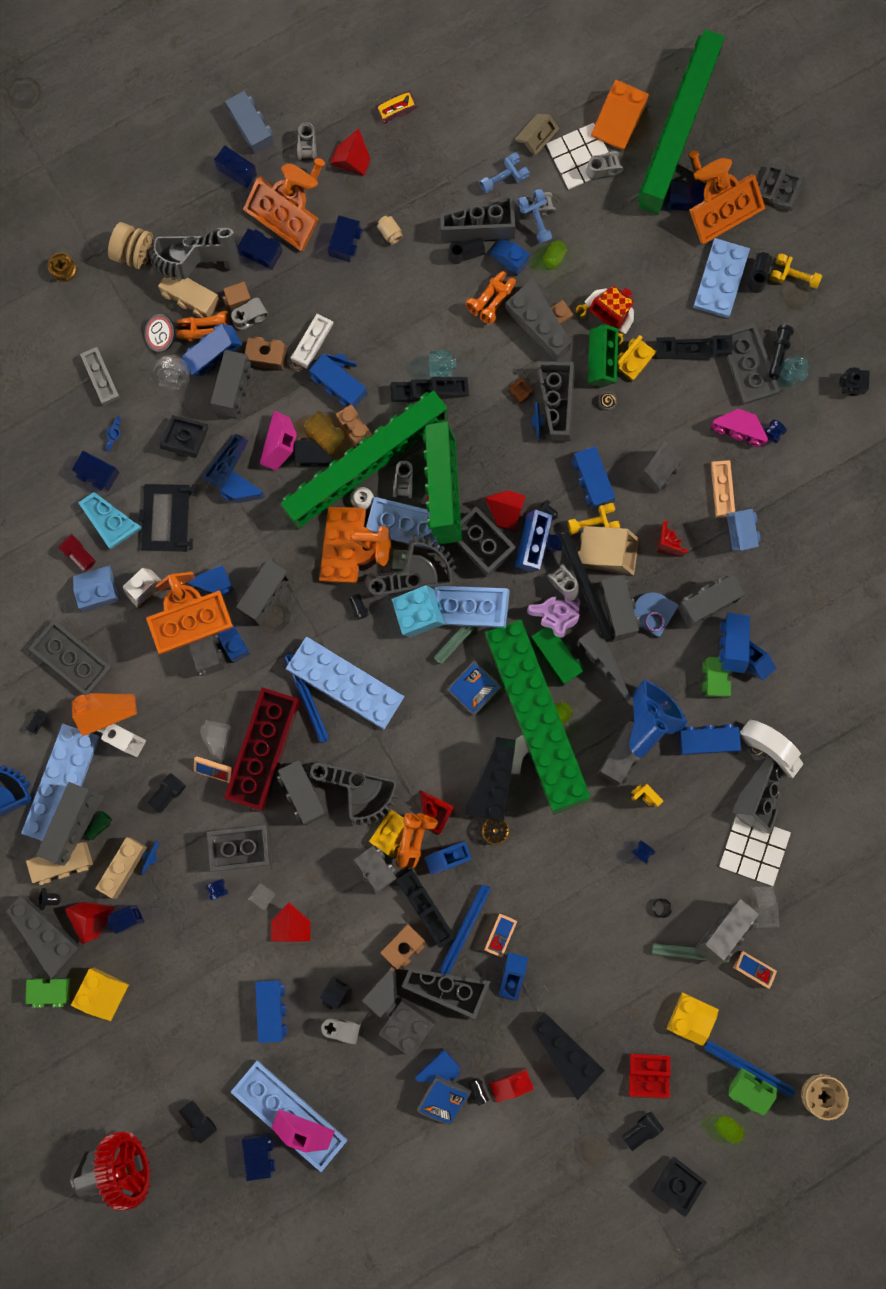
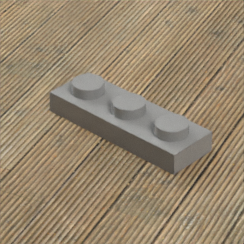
[80,347,120,405]

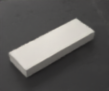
[291,314,333,369]

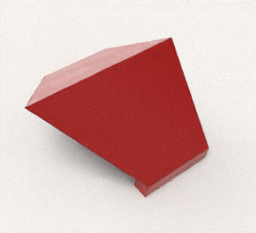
[330,128,371,176]
[485,490,526,531]
[656,520,688,557]
[420,790,454,835]
[65,902,115,945]
[271,902,311,942]

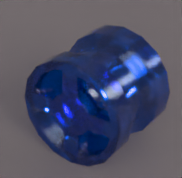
[764,419,787,443]
[546,532,562,552]
[631,840,656,865]
[205,879,229,901]

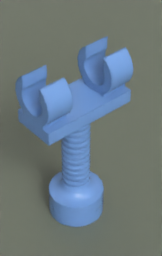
[479,153,530,194]
[517,189,552,243]

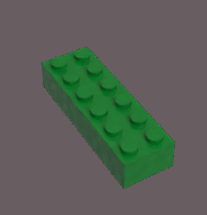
[423,422,462,544]

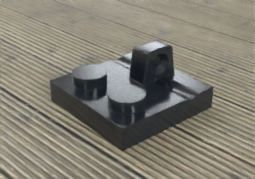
[160,415,208,458]
[651,1157,707,1217]

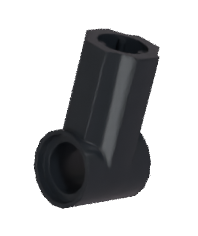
[448,238,485,264]
[749,252,772,293]
[147,773,186,814]
[178,1100,217,1144]
[621,1112,664,1151]

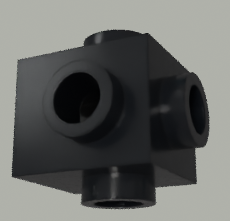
[839,367,870,396]

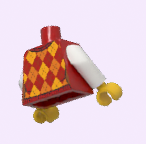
[576,286,634,346]

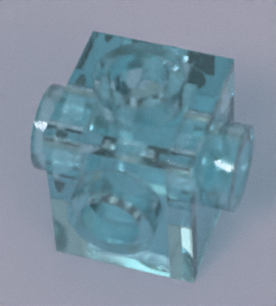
[429,349,456,377]
[780,354,811,386]

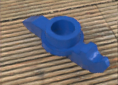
[325,354,357,367]
[531,402,545,439]
[105,416,121,451]
[141,840,159,875]

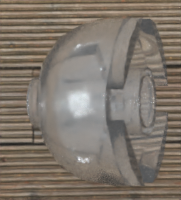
[152,354,190,390]

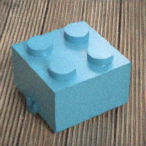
[392,586,445,638]

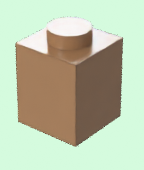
[222,281,251,312]

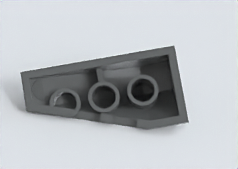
[575,628,631,703]

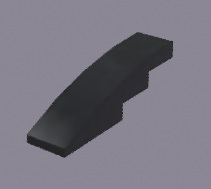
[390,377,469,402]
[396,868,456,948]

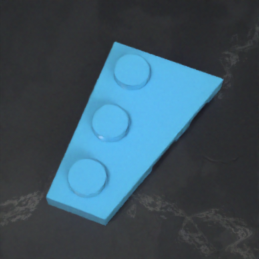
[78,492,142,549]

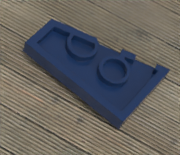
[201,434,248,489]

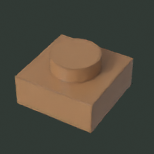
[551,300,573,325]

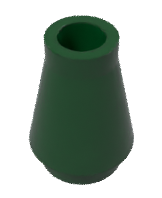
[84,811,112,840]

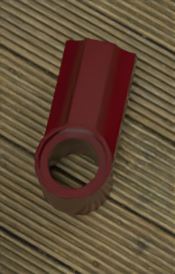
[58,534,96,572]

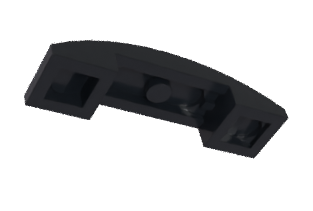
[656,335,732,359]

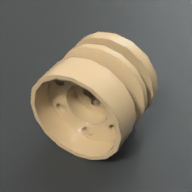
[108,222,153,270]
[801,1074,849,1120]

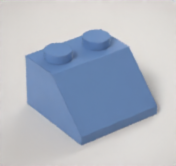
[726,509,761,550]
[73,565,121,612]

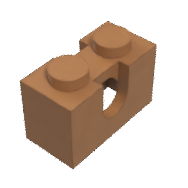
[245,337,287,371]
[336,404,372,448]
[381,924,425,969]

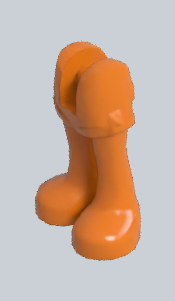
[465,271,516,325]
[176,311,230,342]
[396,813,438,868]

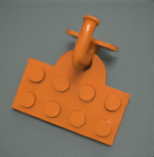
[688,151,765,244]
[243,158,325,251]
[319,507,393,584]
[146,572,234,655]

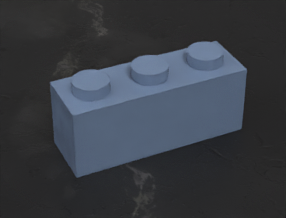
[225,91,273,154]

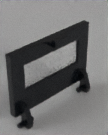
[139,484,196,552]

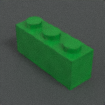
[588,324,618,388]
[530,627,583,686]

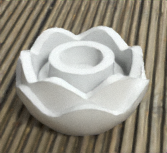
[350,487,374,510]

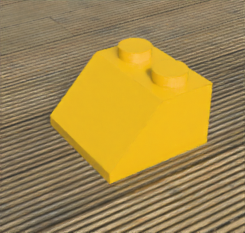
[71,967,129,1021]

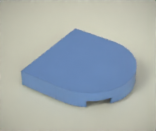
[634,592,679,638]

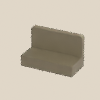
[515,113,559,155]

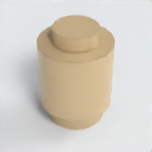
[377,216,403,245]

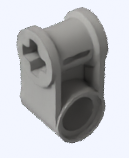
[297,122,317,160]
[586,151,623,179]
[519,192,556,220]
[231,298,269,331]
[393,461,413,498]
[547,564,581,601]
[321,1018,361,1044]

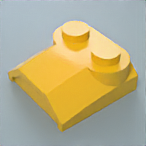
[666,992,719,1046]

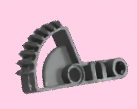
[149,228,240,281]
[364,534,456,595]
[310,762,399,826]

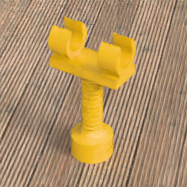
[769,254,822,289]
[567,503,620,535]

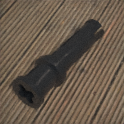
[768,324,794,380]

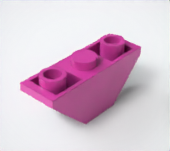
[710,409,768,447]
[260,411,297,471]
[272,1109,335,1153]

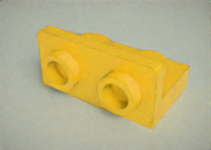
[617,335,656,382]
[631,784,663,807]
[369,809,404,858]

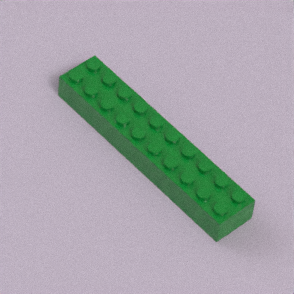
[637,29,725,215]
[281,390,448,529]
[485,620,591,815]

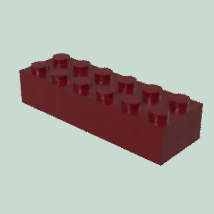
[224,687,301,811]

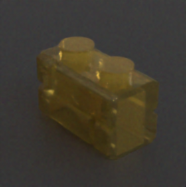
[303,411,345,455]

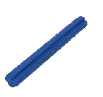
[284,653,329,743]
[439,885,491,975]
[704,1040,795,1098]

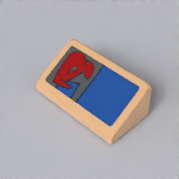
[194,756,234,783]
[484,913,517,957]
[733,951,777,989]

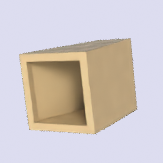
[578,526,639,575]

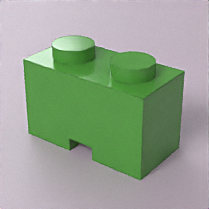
[702,657,731,698]
[26,978,71,1008]
[728,1068,777,1116]

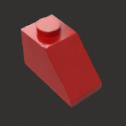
[489,1068,534,1103]

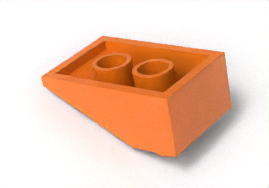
[591,80,649,150]
[72,693,137,737]

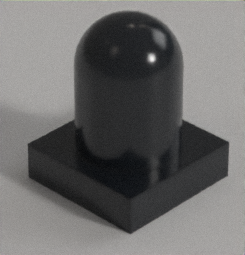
[538,500,558,520]
[38,888,61,910]

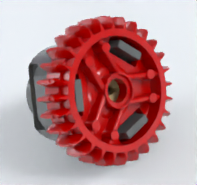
[70,1131,152,1211]

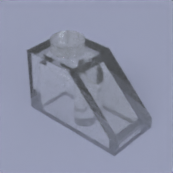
[200,720,231,764]

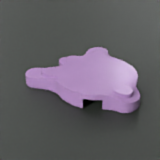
[527,596,581,637]

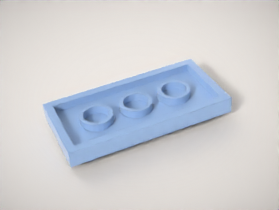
[693,238,750,319]
[366,497,440,551]
[434,586,510,628]

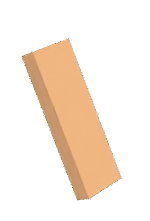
[710,460,735,518]

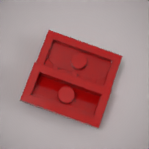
[629,1054,671,1099]

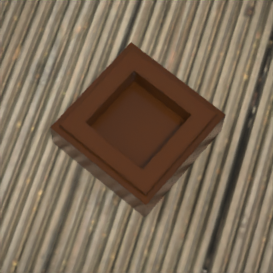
[508,377,534,404]

